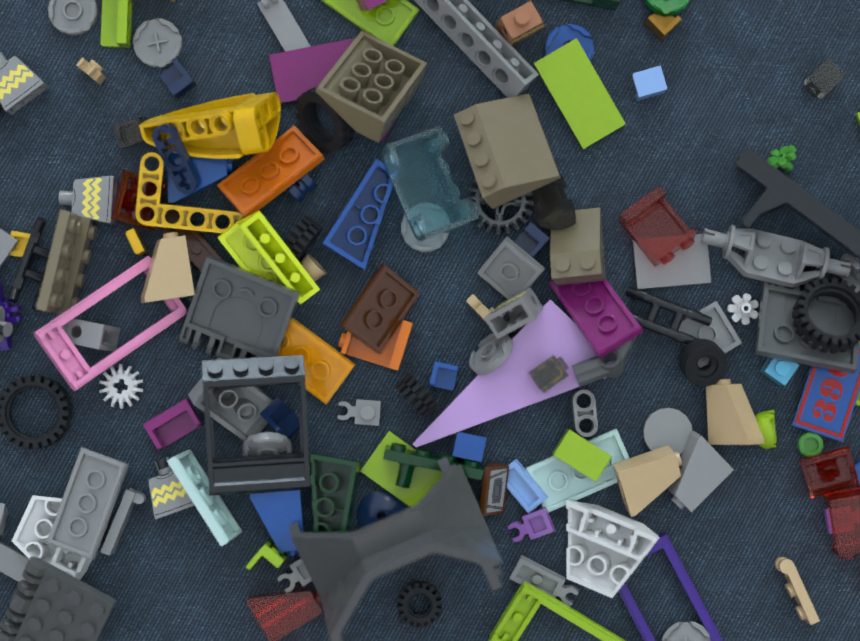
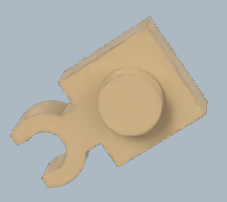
[76,57,106,85]
[466,294,494,323]

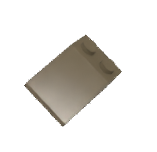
[550,207,606,285]

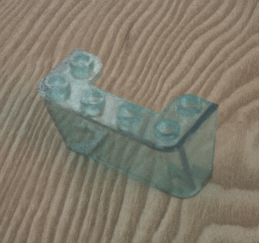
[382,126,479,242]

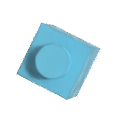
[759,357,799,386]

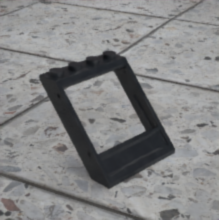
[202,355,310,496]

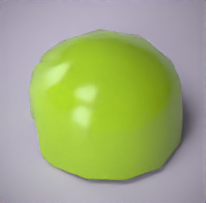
[755,410,777,449]

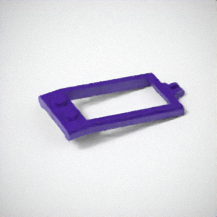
[618,532,723,641]

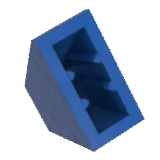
[167,153,234,205]
[250,490,305,556]

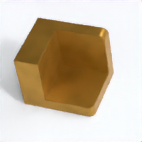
[644,13,682,41]

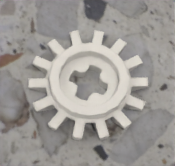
[99,364,143,409]

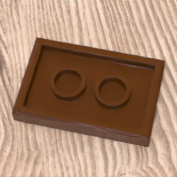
[340,264,420,354]

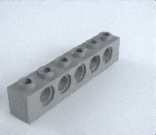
[414,0,539,98]

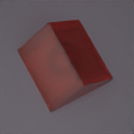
[111,170,165,230]
[799,446,859,498]

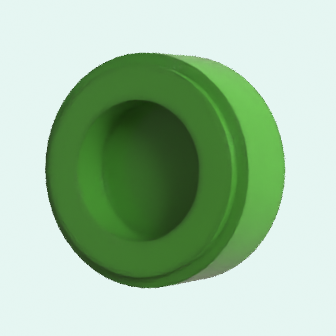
[797,432,823,457]

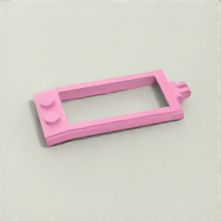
[33,256,188,391]

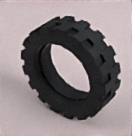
[295,85,356,153]

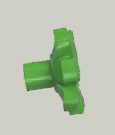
[767,145,797,172]

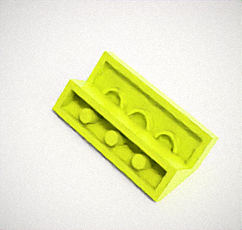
[218,210,320,305]

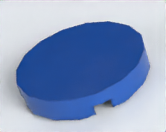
[545,24,594,61]

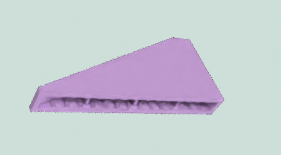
[412,299,615,447]

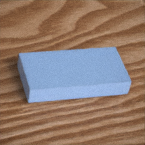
[507,459,548,514]

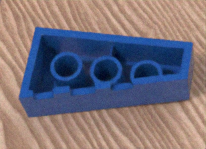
[322,159,397,270]

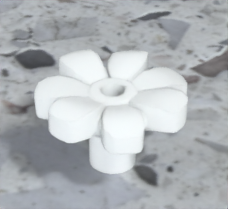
[727,293,759,325]

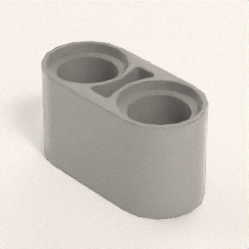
[571,390,598,437]

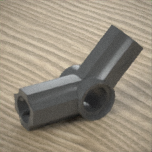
[572,336,638,387]

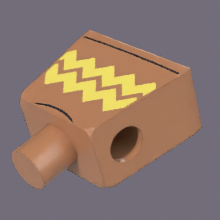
[494,1,546,46]

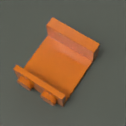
[338,320,413,371]

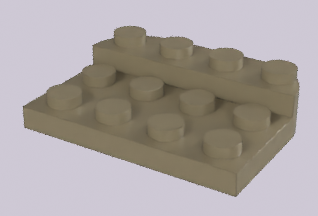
[36,209,97,314]

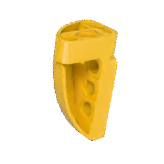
[139,92,281,159]

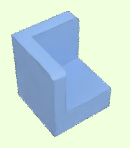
[632,65,667,101]

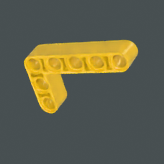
[136,152,244,233]

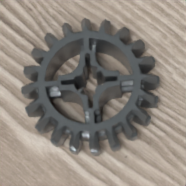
[467,179,534,235]

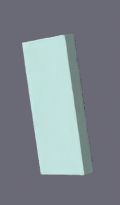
[526,428,629,513]
[167,449,242,547]

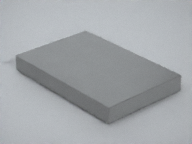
[632,234,711,289]

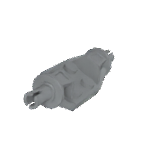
[701,225,851,288]

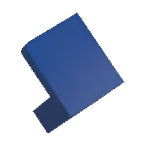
[429,361,459,391]
[452,432,487,462]

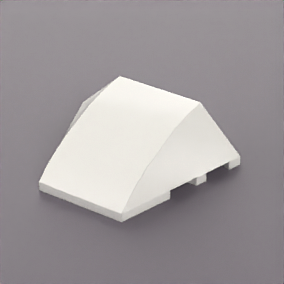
[12,495,108,580]
[566,500,660,598]

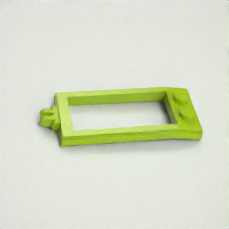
[489,581,626,641]

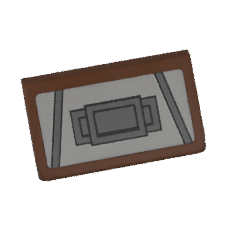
[480,462,509,516]

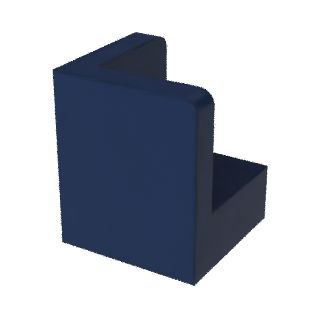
[160,58,196,100]
[514,222,549,257]
[260,397,300,439]

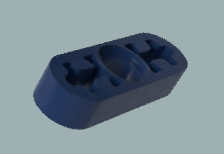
[152,123,200,194]

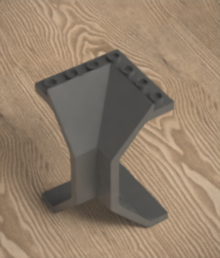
[289,457,503,641]

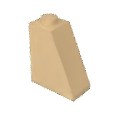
[140,232,195,303]
[706,379,764,445]
[612,445,682,517]

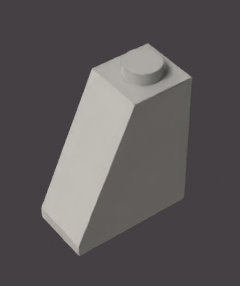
[668,431,734,512]

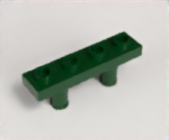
[383,443,484,488]

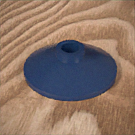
[357,490,406,529]

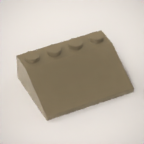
[316,31,427,143]
[454,93,561,209]

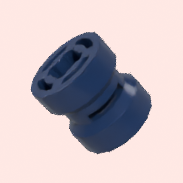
[287,174,318,203]

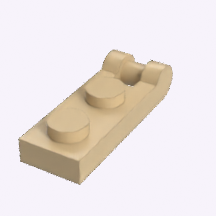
[775,556,820,625]

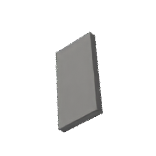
[47,447,129,560]

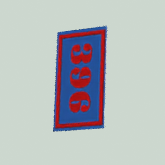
[792,346,860,442]

